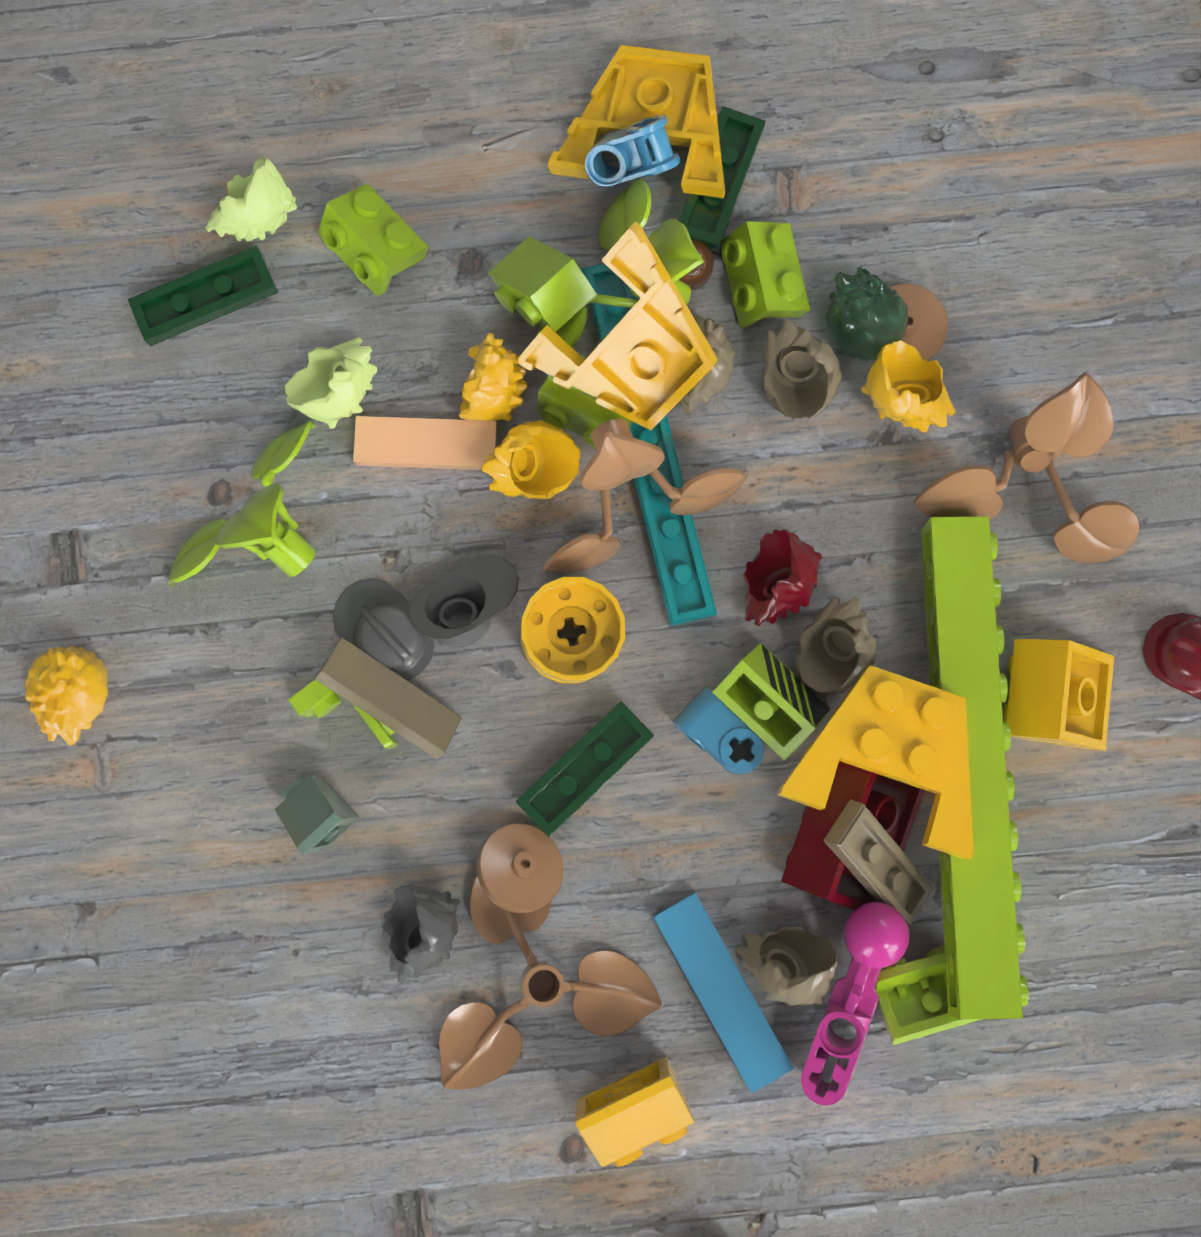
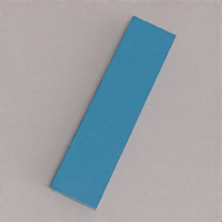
[653,892,794,1094]

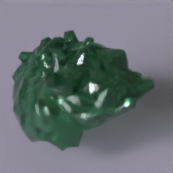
[825,267,908,362]

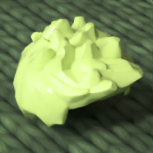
[205,157,297,242]
[284,337,377,429]

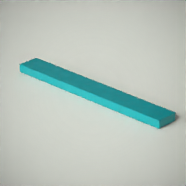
[582,263,717,627]

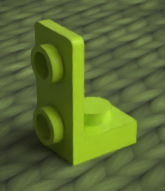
[288,679,399,750]

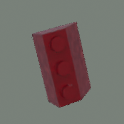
[781,761,925,910]

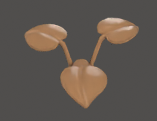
[914,372,1139,563]
[542,419,748,573]
[439,875,662,1090]

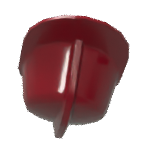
[1143,613,1201,700]

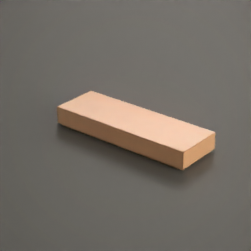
[353,416,498,470]

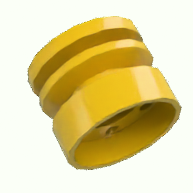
[520,577,625,684]

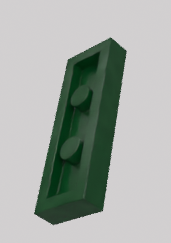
[679,106,766,252]
[128,245,279,347]
[516,701,654,837]

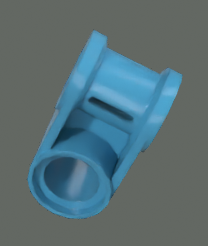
[585,114,681,187]
[673,686,764,775]

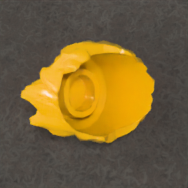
[458,333,527,422]
[861,340,956,433]
[481,420,581,500]
[24,645,108,746]

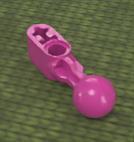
[801,902,909,1105]

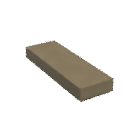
[315,637,462,760]
[823,800,933,928]

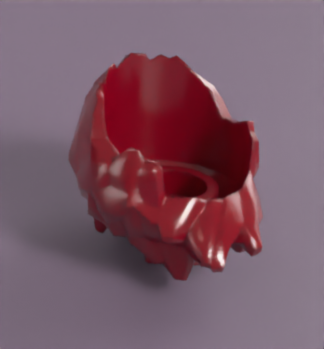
[743,529,822,626]

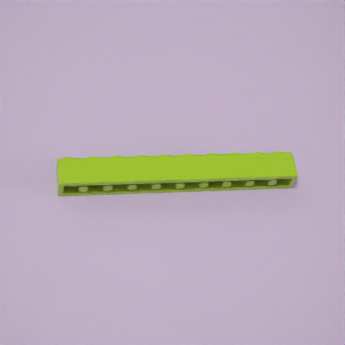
[921,516,1029,1019]

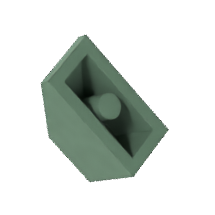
[275,775,360,855]

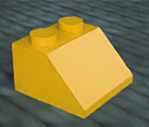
[1003,639,1114,751]
[575,1056,694,1167]

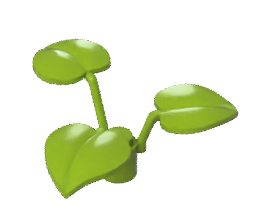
[537,177,704,348]
[167,420,316,587]

